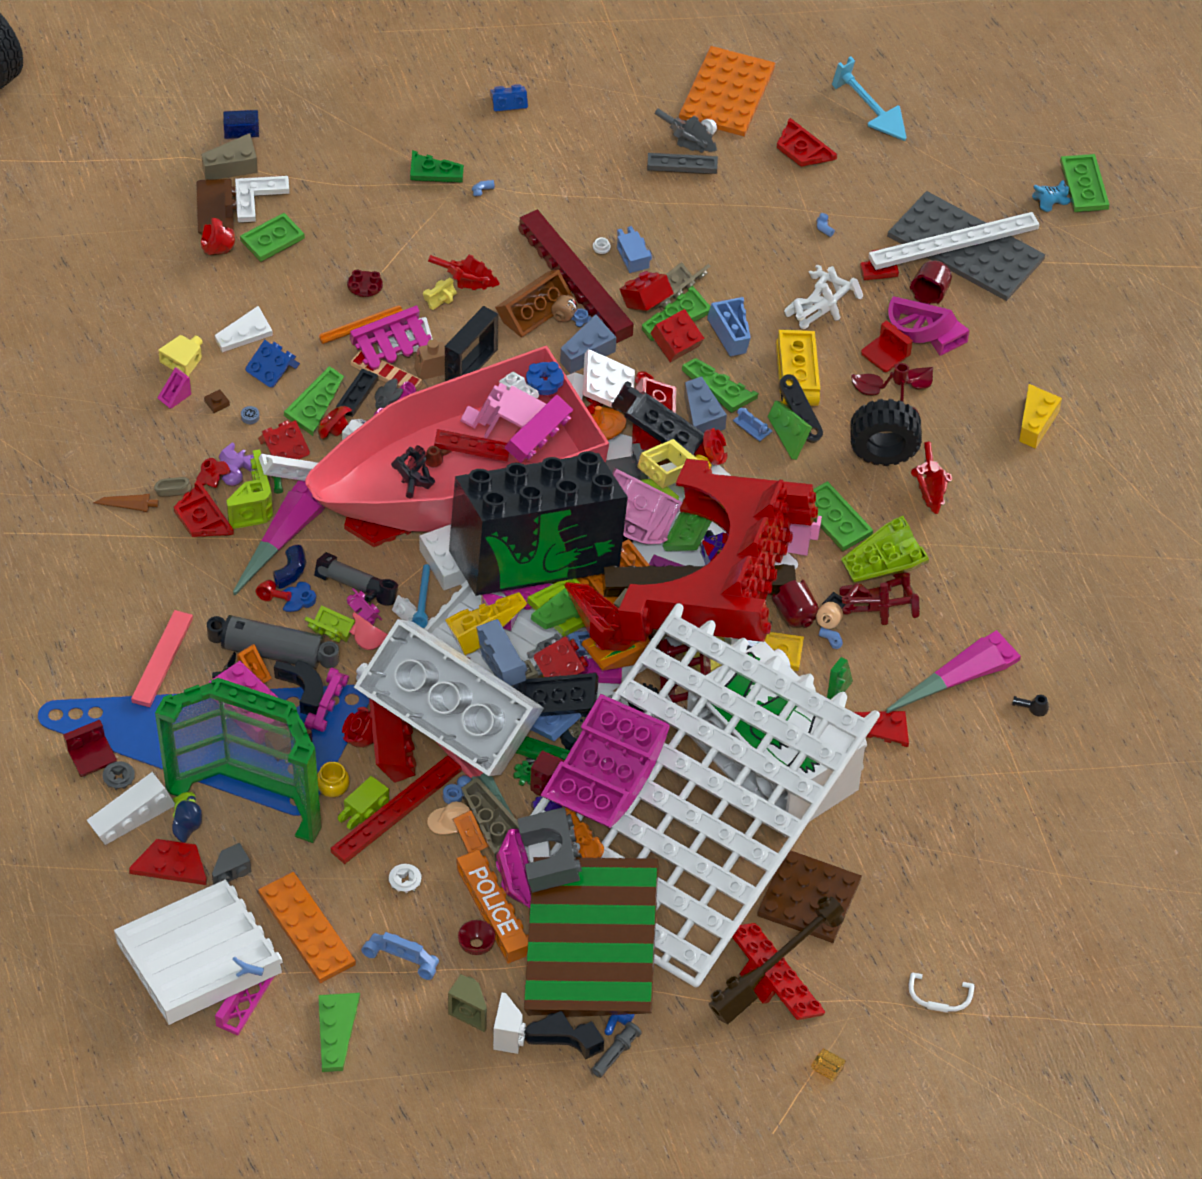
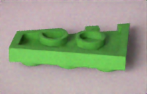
[768,400,812,460]
[531,588,580,630]

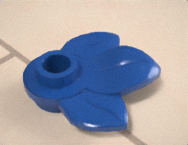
[283,582,316,612]

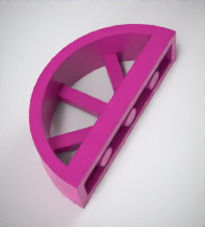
[888,296,958,343]

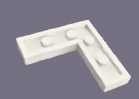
[235,176,289,222]

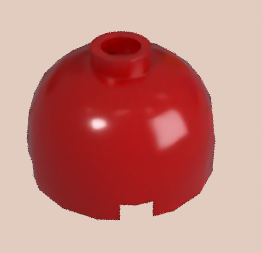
[342,707,374,747]

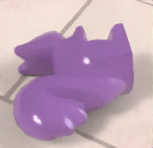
[219,442,253,486]

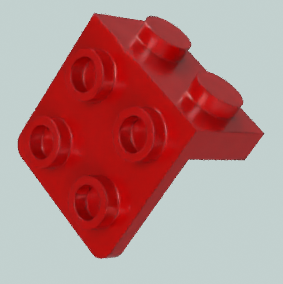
[861,320,913,372]
[258,420,310,460]
[534,636,589,677]

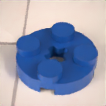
[526,362,564,395]

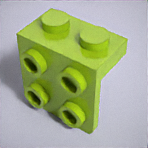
[304,605,355,643]

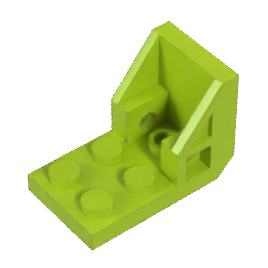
[226,449,273,529]

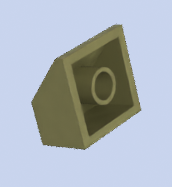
[448,974,487,1032]

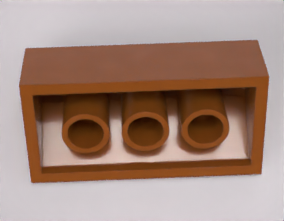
[495,270,574,337]

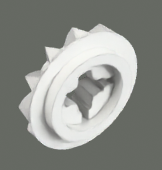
[389,864,421,894]

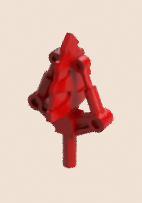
[428,254,500,290]
[911,441,952,514]

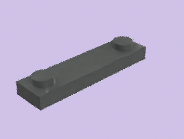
[647,153,718,174]

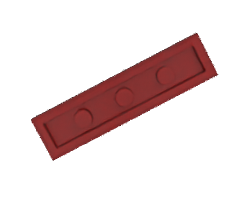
[434,429,509,462]

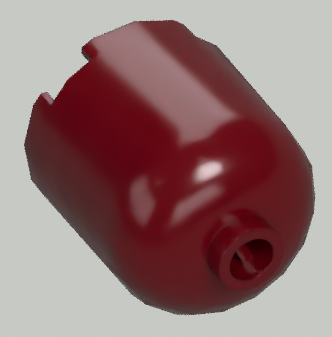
[910,260,952,305]
[772,579,819,628]

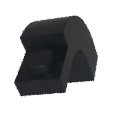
[274,660,324,715]

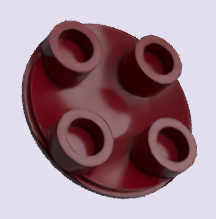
[347,269,383,297]

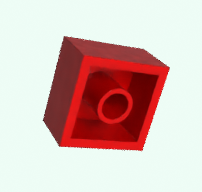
[619,271,674,311]
[650,309,705,363]

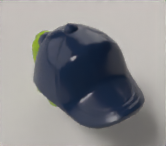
[172,792,202,843]

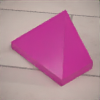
[158,367,191,409]

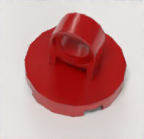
[694,428,727,465]

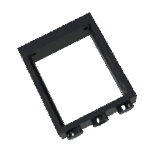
[445,306,498,381]

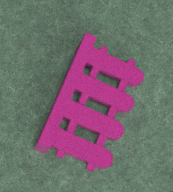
[350,305,431,370]

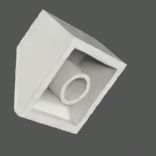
[493,993,526,1054]

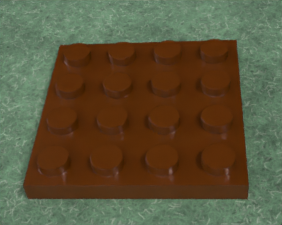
[757,850,862,943]

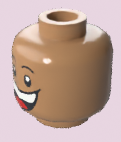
[551,295,578,322]

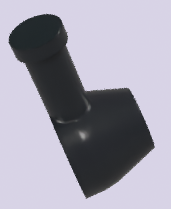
[1012,694,1049,716]

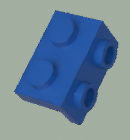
[490,84,528,111]

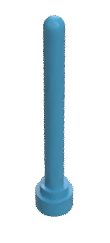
[412,564,430,628]

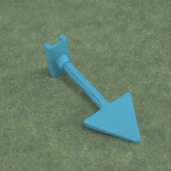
[832,56,907,141]

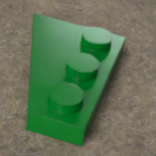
[410,150,464,182]
[827,657,853,700]

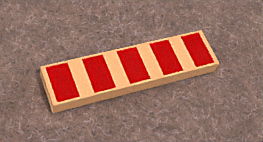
[351,350,422,390]

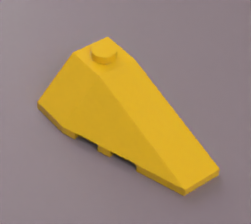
[445,592,527,655]

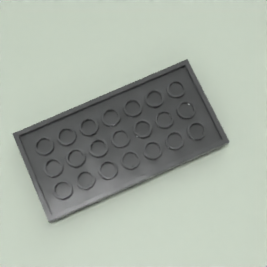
[887,191,1045,301]

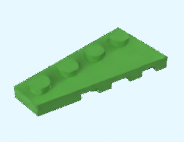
[642,285,710,341]
[682,358,759,413]
[283,366,344,436]
[318,993,360,1072]

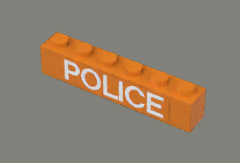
[457,850,529,964]

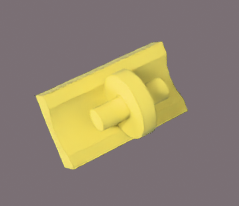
[423,278,457,310]

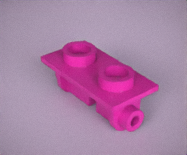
[346,588,383,625]

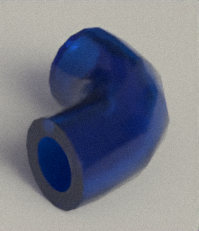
[273,545,307,589]

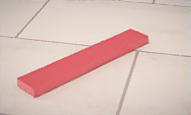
[131,610,193,707]

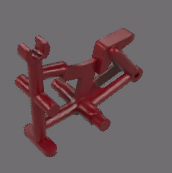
[839,572,920,625]

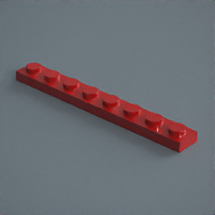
[331,755,462,865]

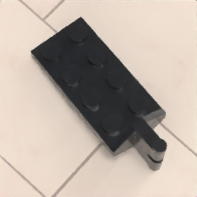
[611,381,704,456]
[513,673,599,717]

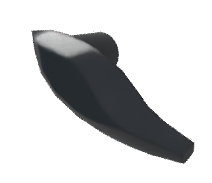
[212,652,236,678]

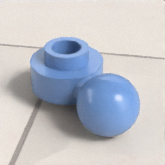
[443,775,472,804]

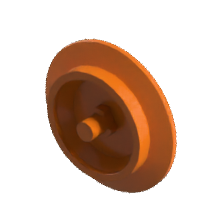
[591,406,626,440]

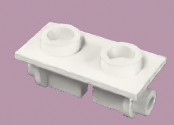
[392,595,429,625]

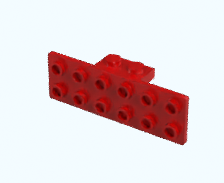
[732,923,825,1020]

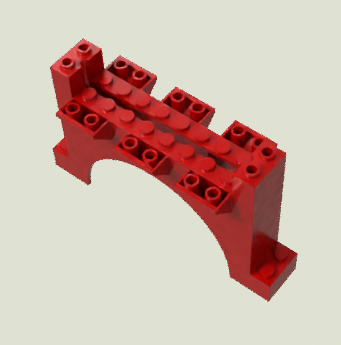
[618,459,818,642]

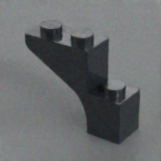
[525,1011,604,1060]

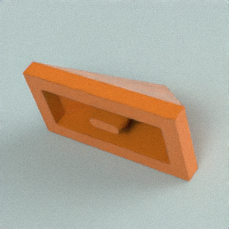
[237,644,272,683]

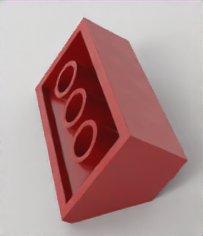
[632,377,676,451]
[369,699,416,783]

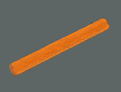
[319,305,403,344]

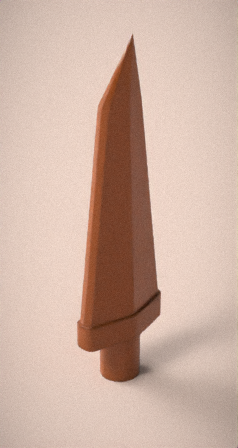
[93,494,159,512]

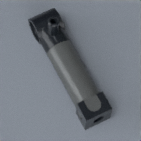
[314,552,398,606]

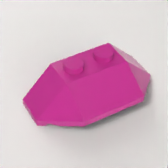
[496,829,531,908]

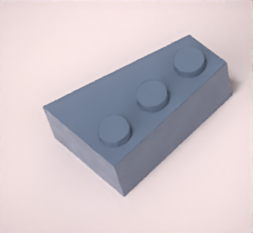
[684,376,727,433]

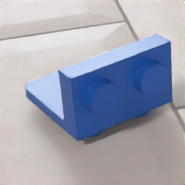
[245,339,300,388]

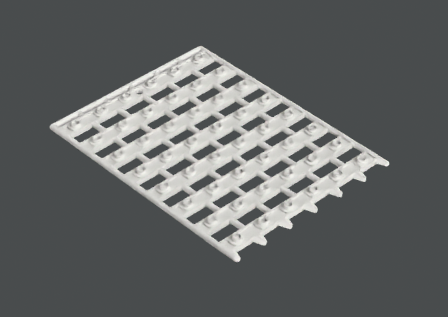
[496,603,880,987]

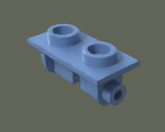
[733,407,772,442]

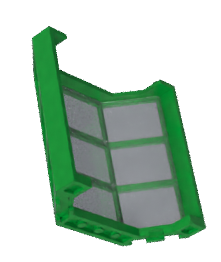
[155,678,322,843]

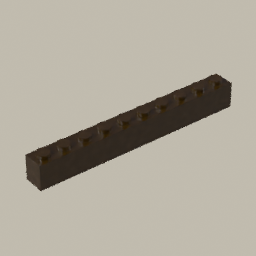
[602,564,796,597]

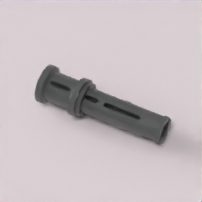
[591,1022,642,1078]

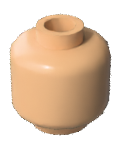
[816,602,843,629]

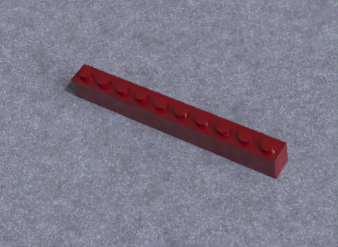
[518,209,634,343]

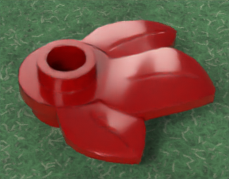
[196,458,230,488]

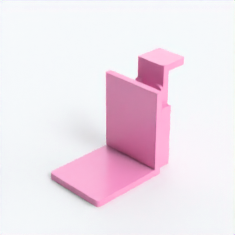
[461,383,546,439]
[787,516,822,556]

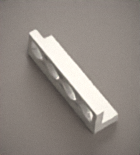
[259,454,318,481]

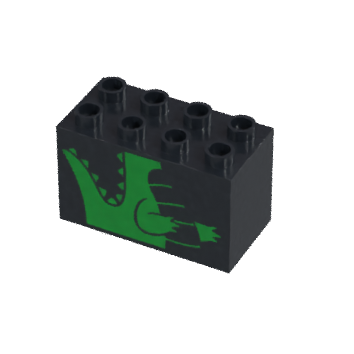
[449,451,628,596]

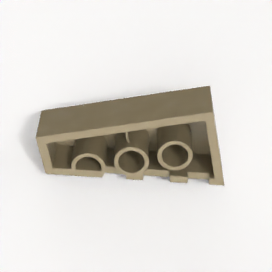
[461,777,519,863]

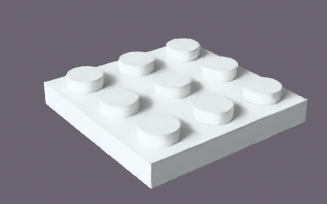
[583,349,635,413]

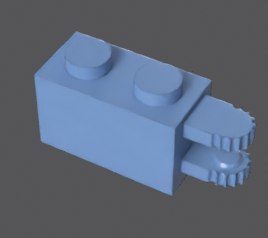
[617,226,652,273]

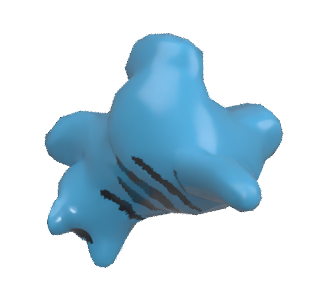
[1032,180,1071,212]

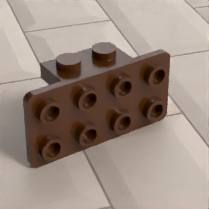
[196,179,236,234]

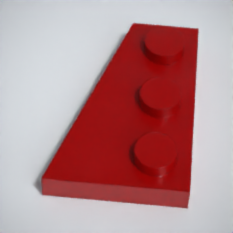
[854,711,909,747]

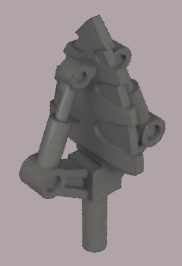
[654,108,717,152]

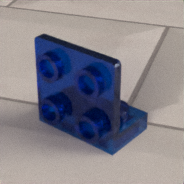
[223,110,259,139]

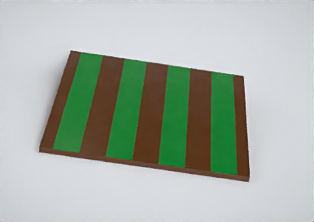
[524,857,659,1017]

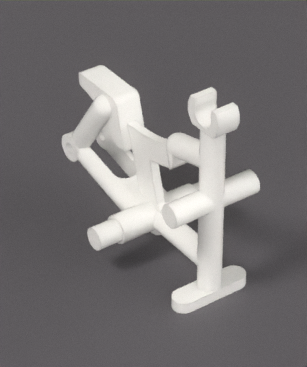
[784,265,863,329]

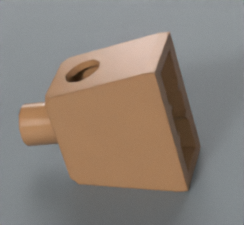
[414,339,445,380]

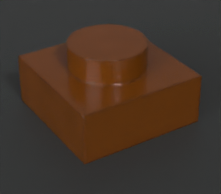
[204,389,230,413]

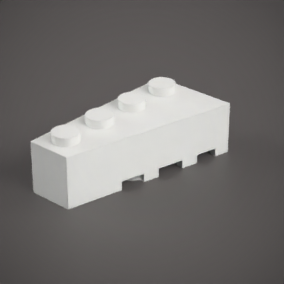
[87,772,175,845]

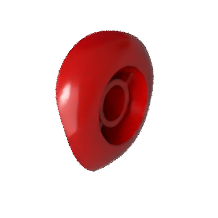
[318,406,352,439]

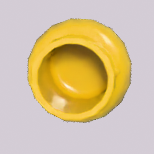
[317,762,350,798]

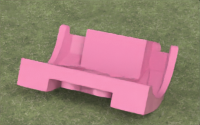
[612,468,682,544]

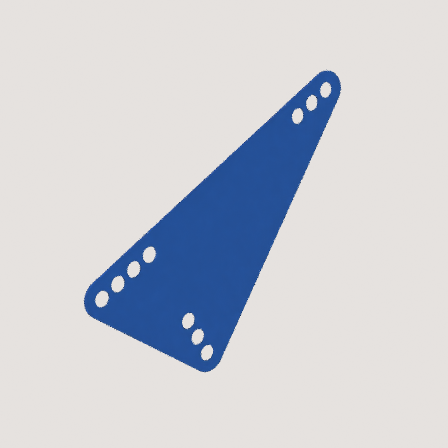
[38,685,369,816]

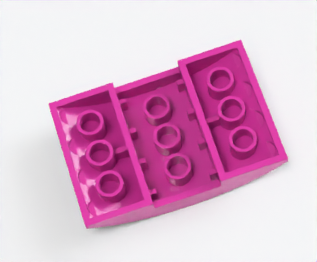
[541,694,670,828]

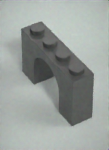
[517,807,582,892]

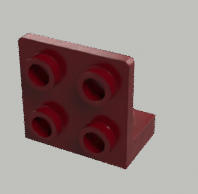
[63,719,117,777]

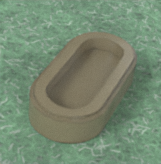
[154,477,191,496]

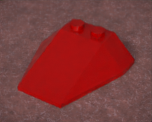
[564,582,639,651]

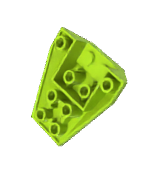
[841,516,929,582]

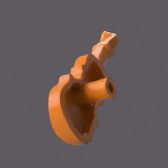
[562,806,604,858]

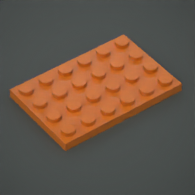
[679,46,776,137]

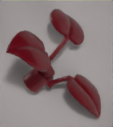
[851,363,933,414]

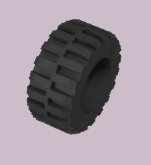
[850,399,922,466]

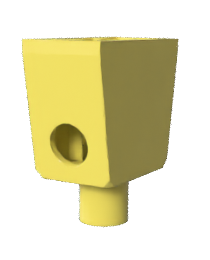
[158,335,203,376]

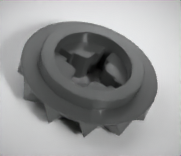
[102,761,135,790]

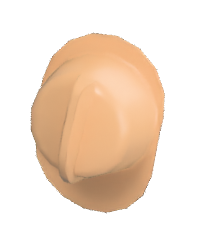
[427,801,470,835]

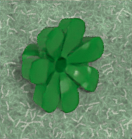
[513,761,534,786]

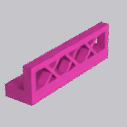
[215,976,275,1036]

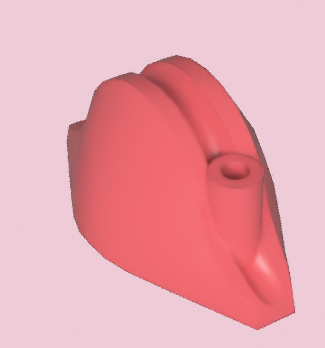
[349,612,388,650]

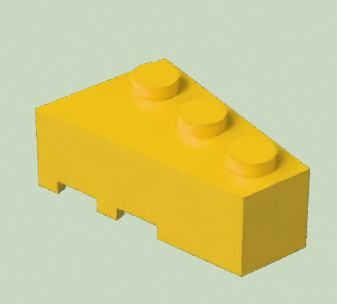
[1019,384,1062,449]

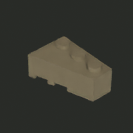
[201,133,258,180]

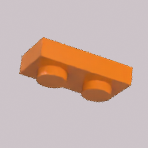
[452,810,488,853]

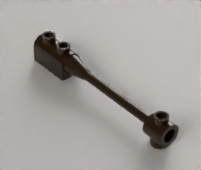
[709,896,844,1025]

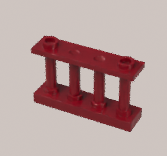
[659,639,711,704]

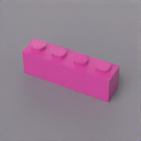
[505,395,573,463]

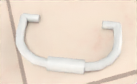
[909,973,975,1013]

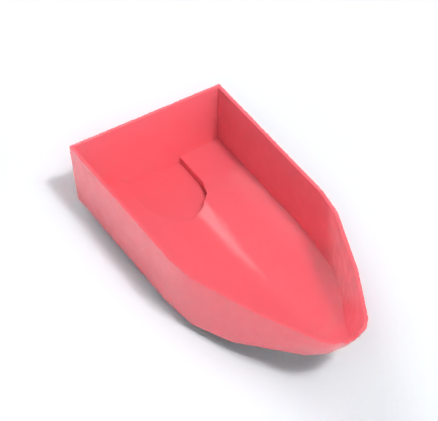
[305,345,609,532]

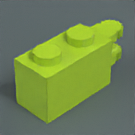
[337,776,389,829]

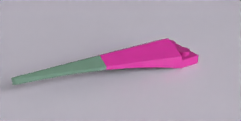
[233,480,325,595]
[886,630,1021,713]

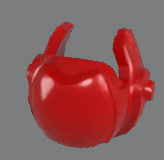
[201,218,235,255]

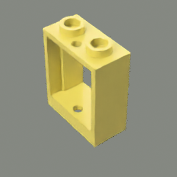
[637,439,698,489]

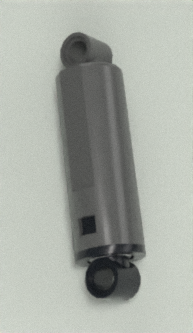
[207,615,339,669]

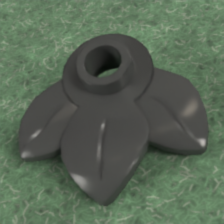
[375,378,403,409]

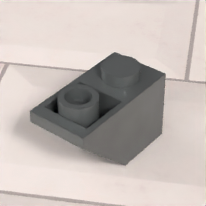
[212,843,251,885]

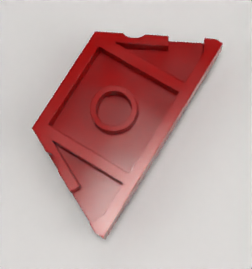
[777,118,837,167]
[174,480,234,537]
[344,517,411,547]
[129,839,207,885]

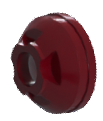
[458,920,495,955]

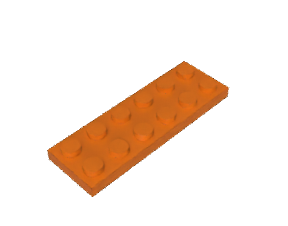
[258,872,356,983]

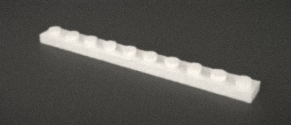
[869,212,1039,270]

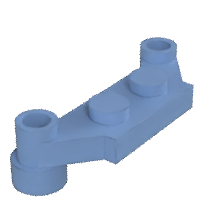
[361,932,439,980]

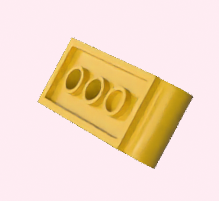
[775,330,820,406]

